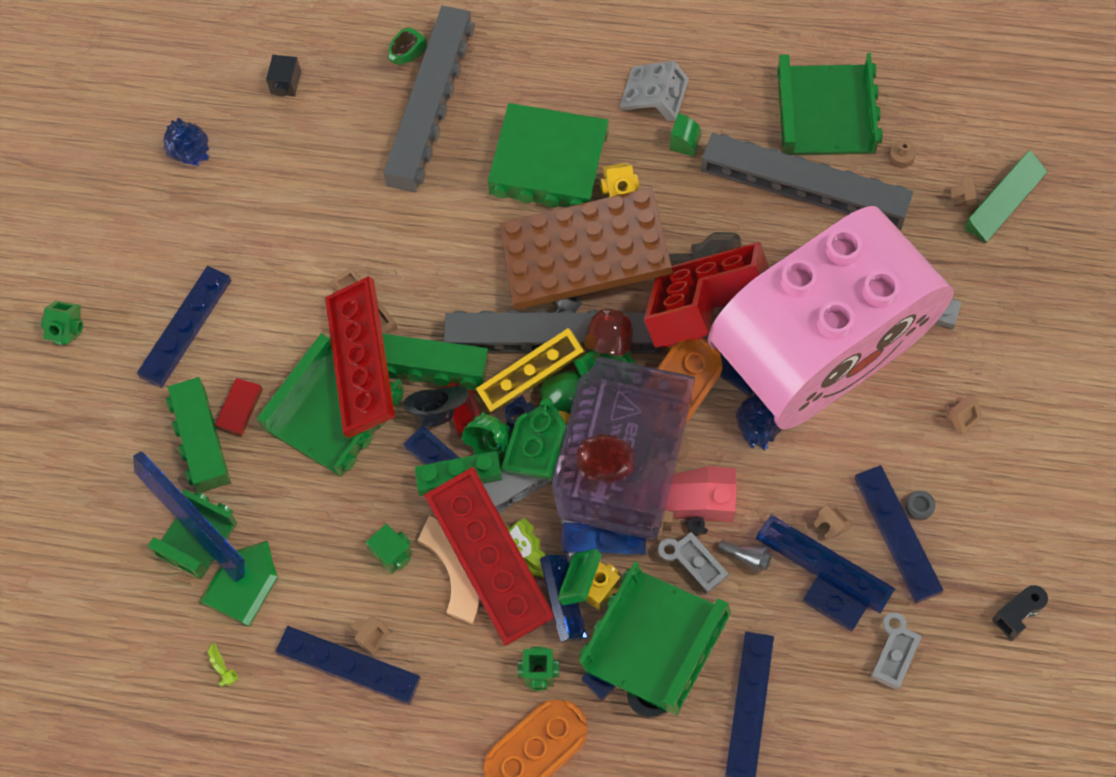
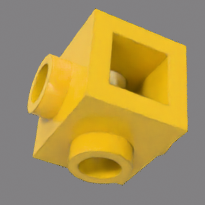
[600,163,639,198]
[586,562,621,611]

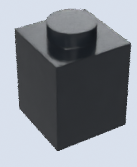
[266,54,301,97]

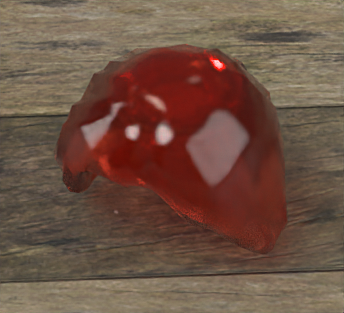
[583,309,633,356]
[576,433,635,484]

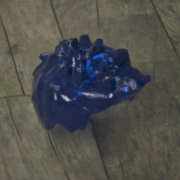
[163,118,209,166]
[735,394,782,451]

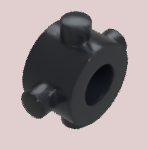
[684,517,708,536]

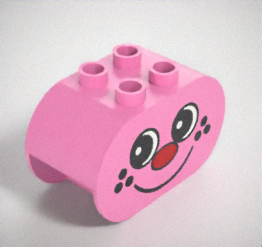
[708,206,954,429]

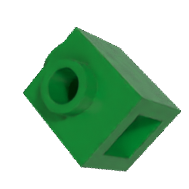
[365,523,412,574]

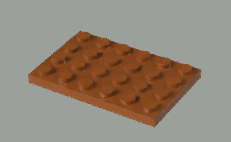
[499,187,673,310]

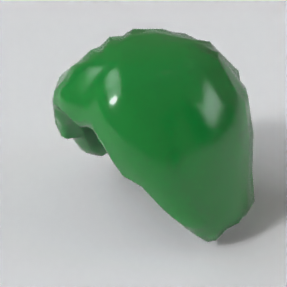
[540,371,595,417]

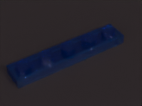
[137,265,232,388]
[854,465,944,604]
[755,514,896,614]
[275,625,421,705]
[725,631,774,777]

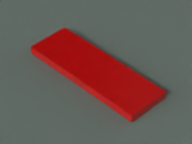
[325,276,395,438]
[424,467,557,646]

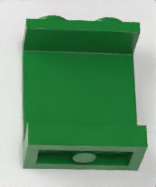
[147,489,237,580]

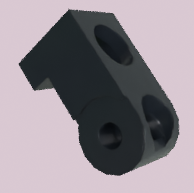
[991,585,1048,641]

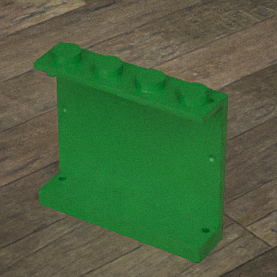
[777,53,883,155]
[488,103,609,208]
[257,333,404,477]
[579,561,731,716]

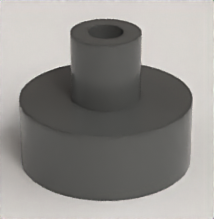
[555,296,582,313]

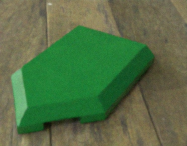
[501,396,567,480]
[199,541,278,627]

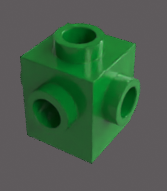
[41,300,83,345]
[518,646,559,691]

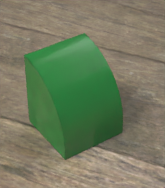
[670,113,702,157]

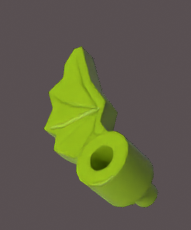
[207,643,239,687]

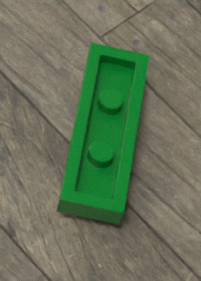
[415,451,502,496]

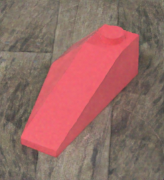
[621,466,737,523]

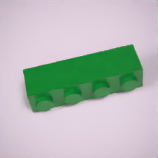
[382,333,489,390]
[166,377,231,493]

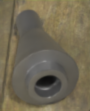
[718,540,772,574]

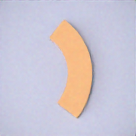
[418,516,480,625]

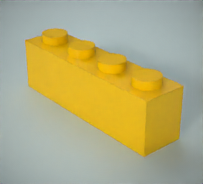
[476,328,586,412]

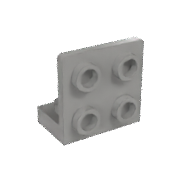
[620,61,689,121]

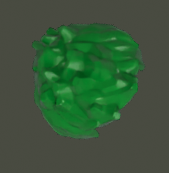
[462,412,511,463]

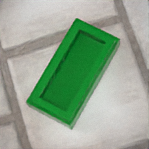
[558,549,602,605]

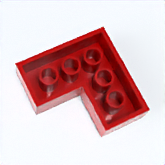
[644,242,769,348]

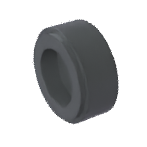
[905,491,935,521]

